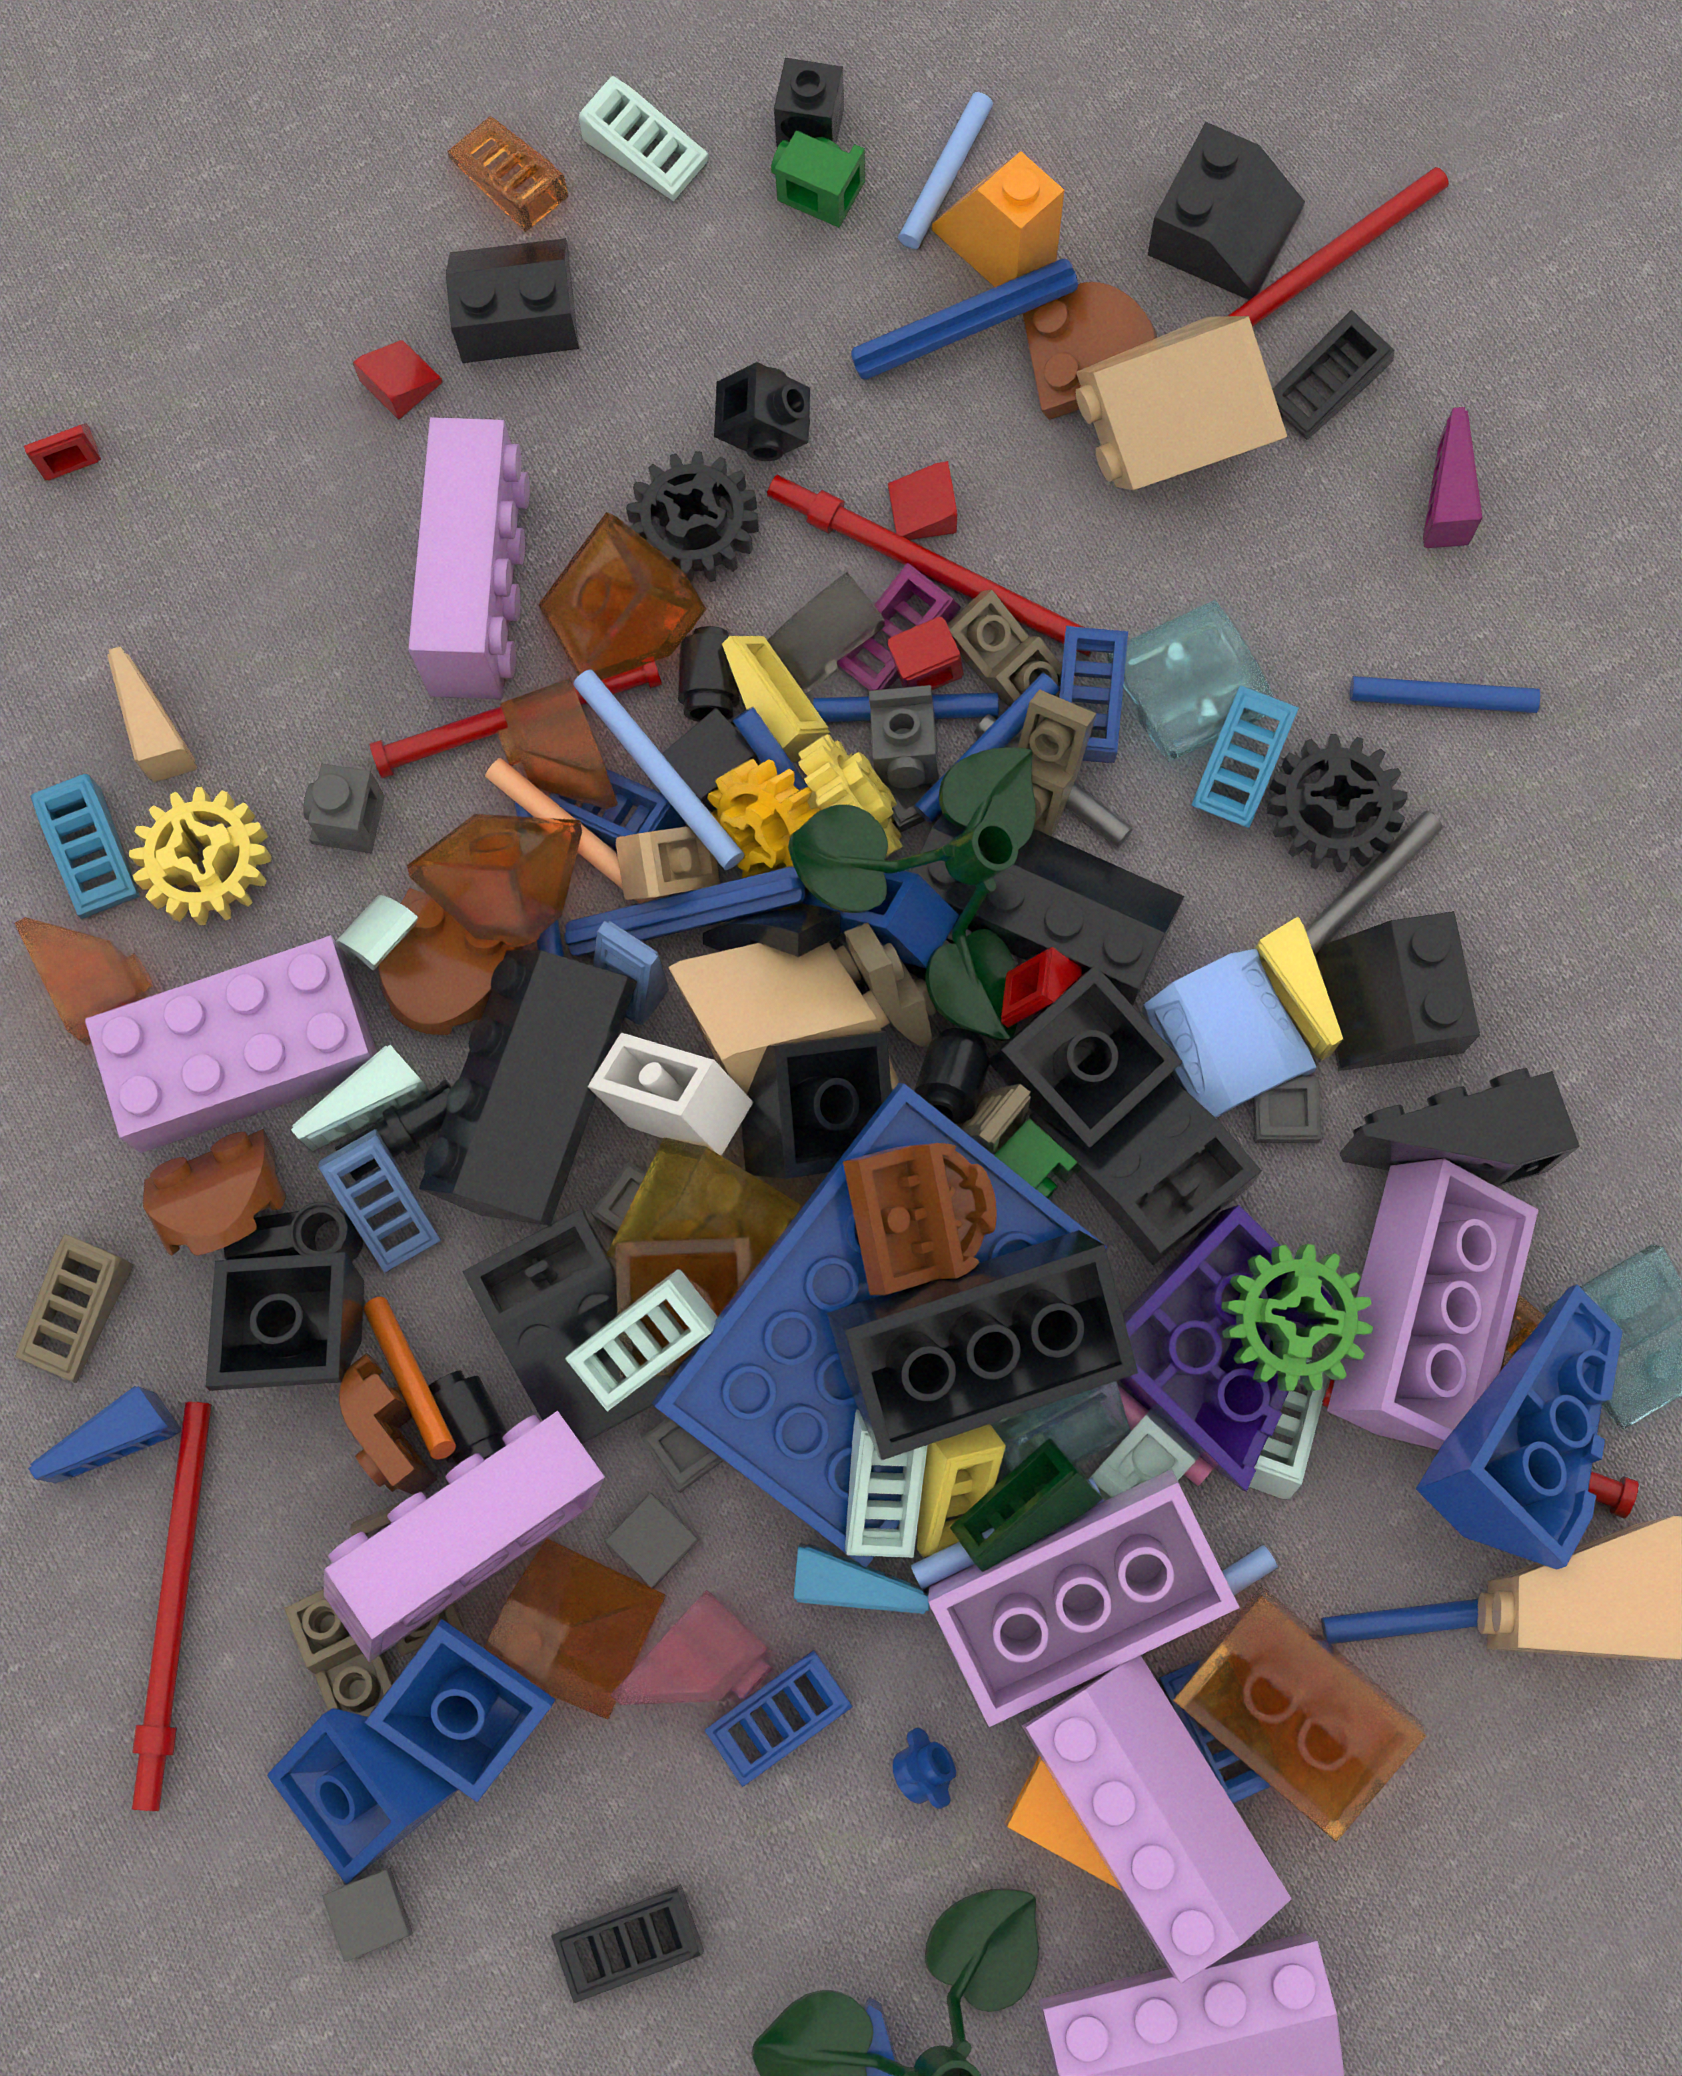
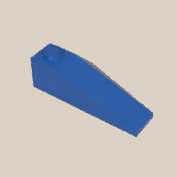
[1416,1284,1623,1570]

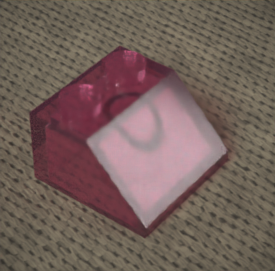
[610,1590,774,1705]

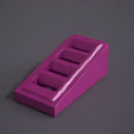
[1423,407,1483,548]
[831,563,961,691]

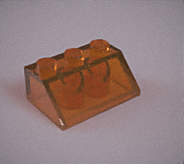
[1173,1585,1426,1842]

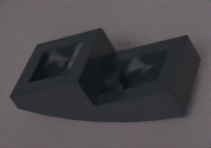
[703,904,840,957]

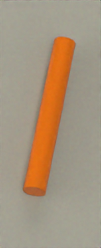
[363,1297,456,1460]

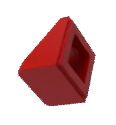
[353,340,443,420]
[24,423,101,481]
[888,461,957,540]
[888,617,964,690]
[1001,947,1083,1027]

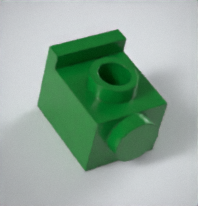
[771,131,865,228]
[994,1118,1077,1199]

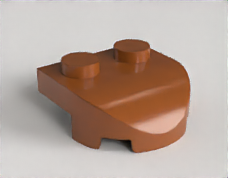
[1022,282,1158,420]
[378,888,525,1035]
[143,1129,286,1256]
[843,1143,997,1295]
[339,1353,437,1495]

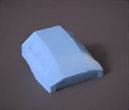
[1142,949,1316,1118]

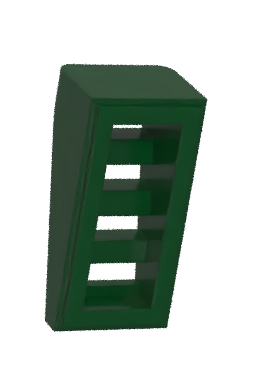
[950,1438,1103,1572]

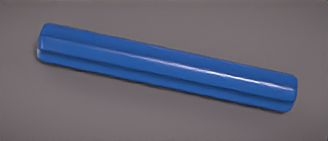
[851,259,1078,380]
[564,866,805,957]

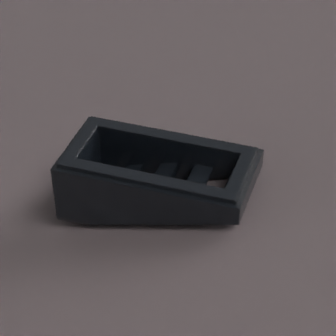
[1272,309,1395,440]
[551,1884,704,2003]

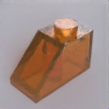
[497,678,618,809]
[14,917,153,1046]

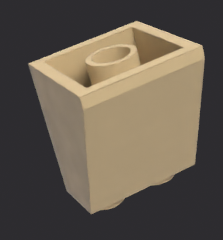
[1076,316,1287,490]
[668,942,890,1094]
[1477,1516,1682,1661]

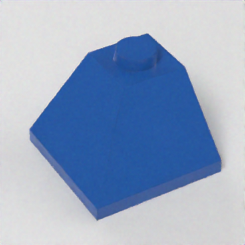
[365,1619,555,1802]
[267,1708,459,1885]

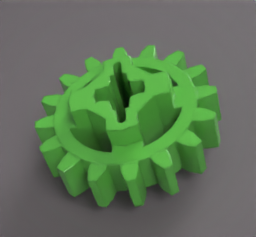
[1221,1244,1373,1391]

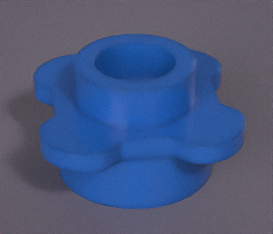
[893,1728,956,1809]

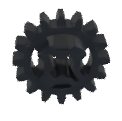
[626,451,759,585]
[1267,734,1408,872]

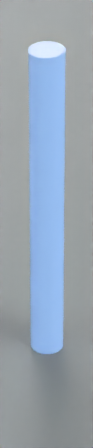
[573,670,744,870]

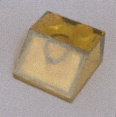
[606,1137,801,1309]

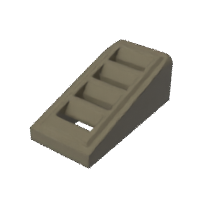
[957,1084,1031,1155]
[15,1233,134,1383]

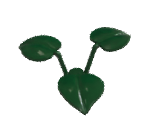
[788,747,1036,1041]
[751,1889,1039,2076]

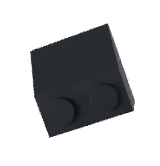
[1148,122,1305,300]
[446,238,579,363]
[1316,911,1480,1071]
[989,965,1182,1149]
[741,1032,892,1179]
[205,1252,365,1391]

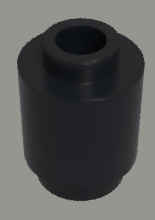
[678,626,740,722]
[914,1028,990,1124]
[428,1370,507,1466]

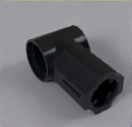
[224,1202,363,1262]

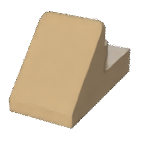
[616,826,720,900]

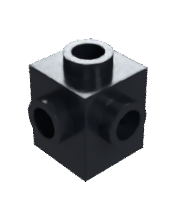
[714,362,810,461]

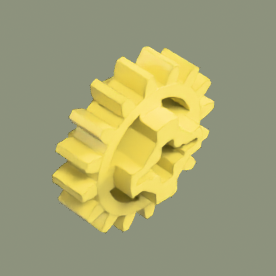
[798,734,903,858]
[129,787,271,925]

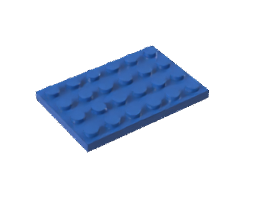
[652,1083,1107,1568]

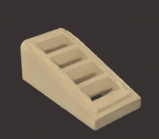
[107,646,197,782]

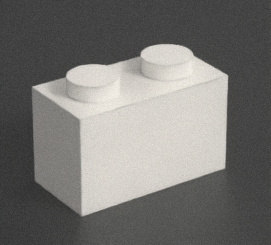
[587,1033,753,1157]

